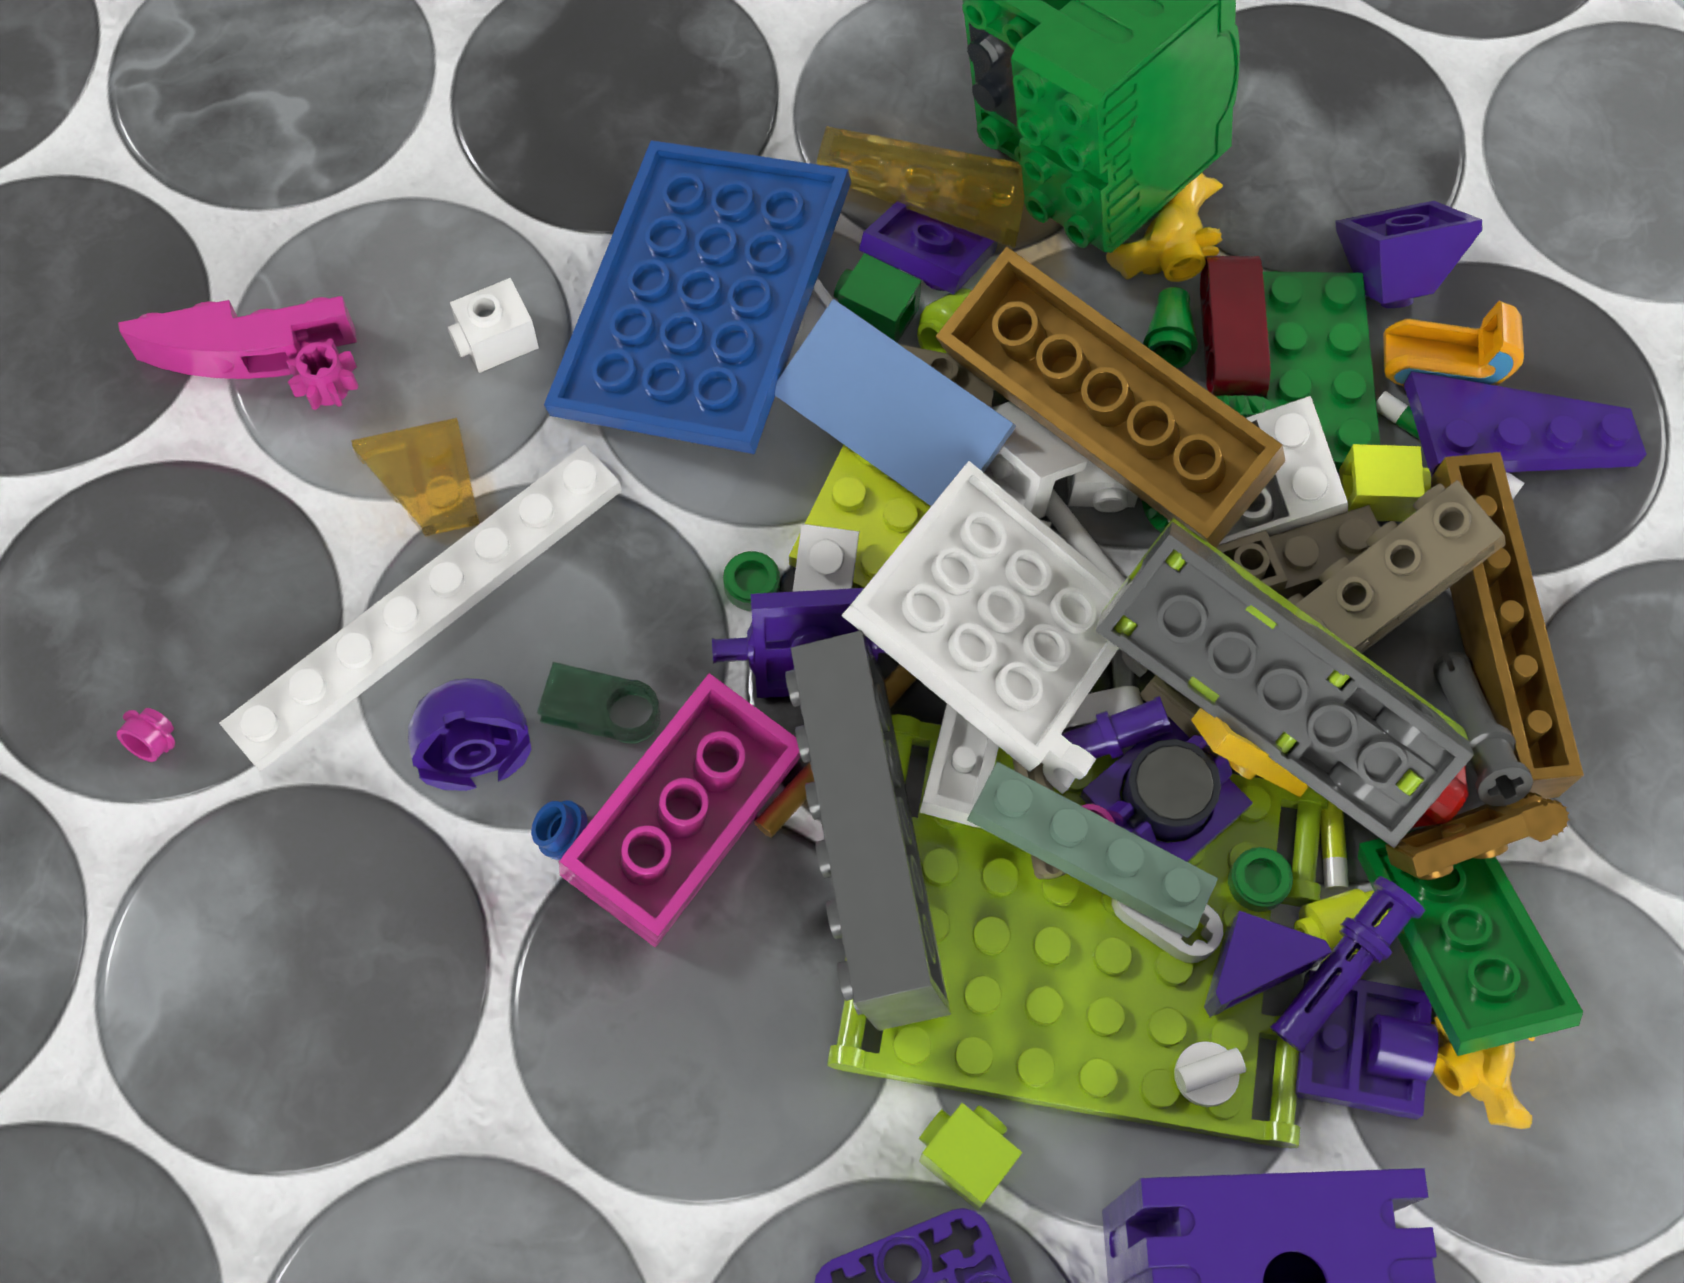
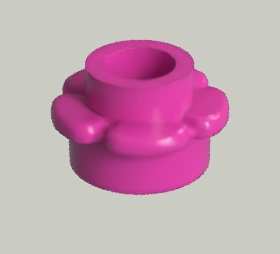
[116,708,175,762]

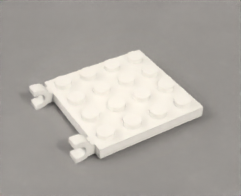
[842,461,1147,794]

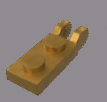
[1385,792,1570,880]

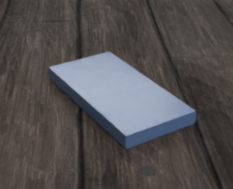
[775,299,1016,506]

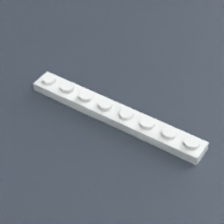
[219,444,622,772]

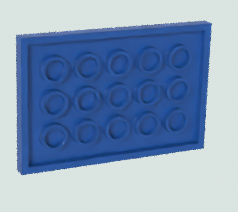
[544,140,851,454]

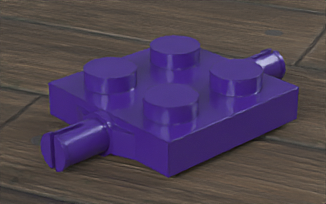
[712,588,886,698]

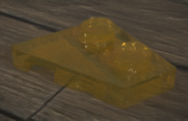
[351,418,480,536]

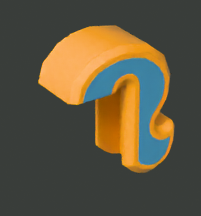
[1383,301,1524,386]

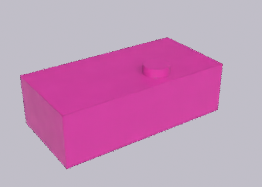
[559,673,801,948]

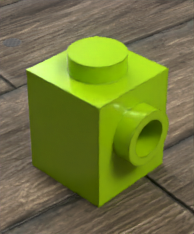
[919,1103,1023,1211]

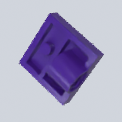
[1295,970,1438,1120]

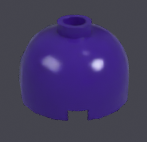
[408,678,532,791]

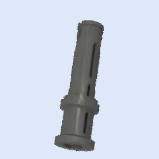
[1433,652,1533,806]

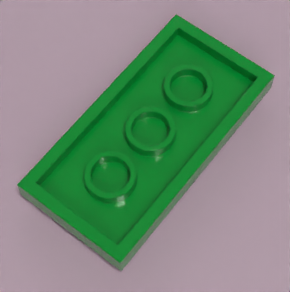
[1263,271,1380,472]
[1357,829,1583,1056]

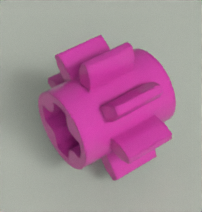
[286,338,358,410]

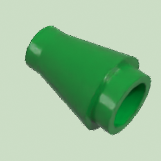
[1143,287,1198,368]

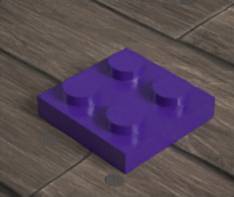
[859,192,1001,295]

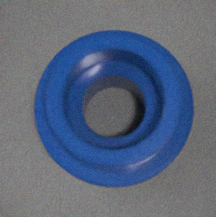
[531,800,587,860]

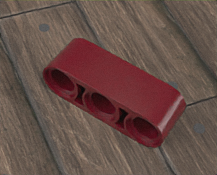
[1200,255,1271,398]

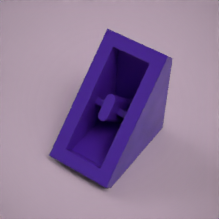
[1204,911,1332,1018]

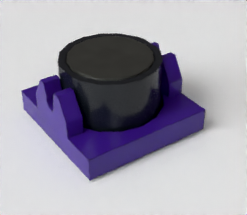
[1080,716,1253,862]

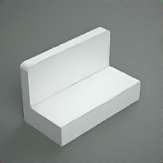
[984,402,1088,519]

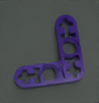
[814,1208,1012,1283]

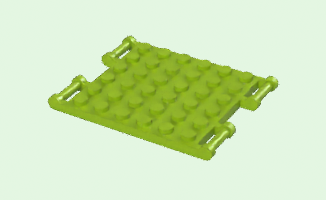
[827,714,1328,1149]

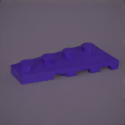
[1404,371,1647,476]

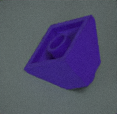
[1336,201,1483,308]

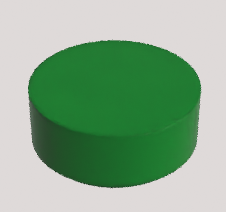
[723,551,780,611]
[1228,847,1293,912]

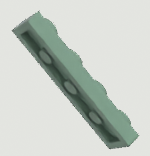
[967,762,1218,938]

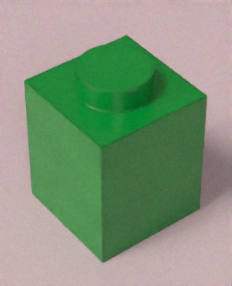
[833,253,921,343]

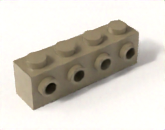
[1287,480,1506,654]

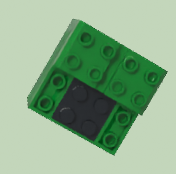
[962,0,1240,253]

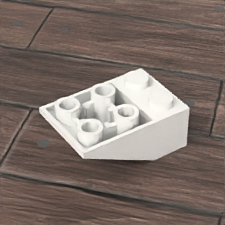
[1168,396,1348,545]

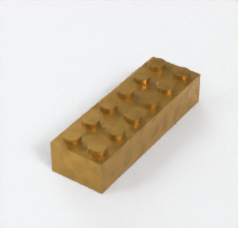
[935,246,1285,548]

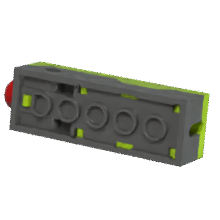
[1096,517,1474,848]

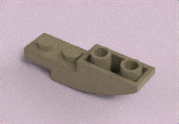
[1216,505,1380,599]

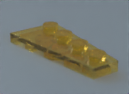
[817,126,1025,248]

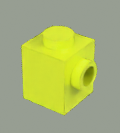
[1339,444,1431,521]

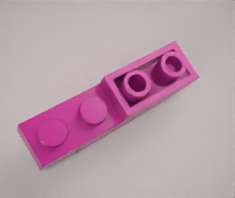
[118,296,357,379]

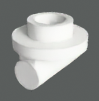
[1174,1042,1246,1107]

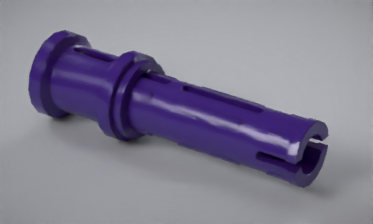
[1270,876,1425,1053]

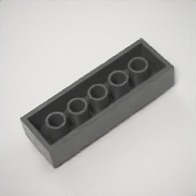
[786,630,951,1031]

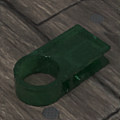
[537,662,661,744]

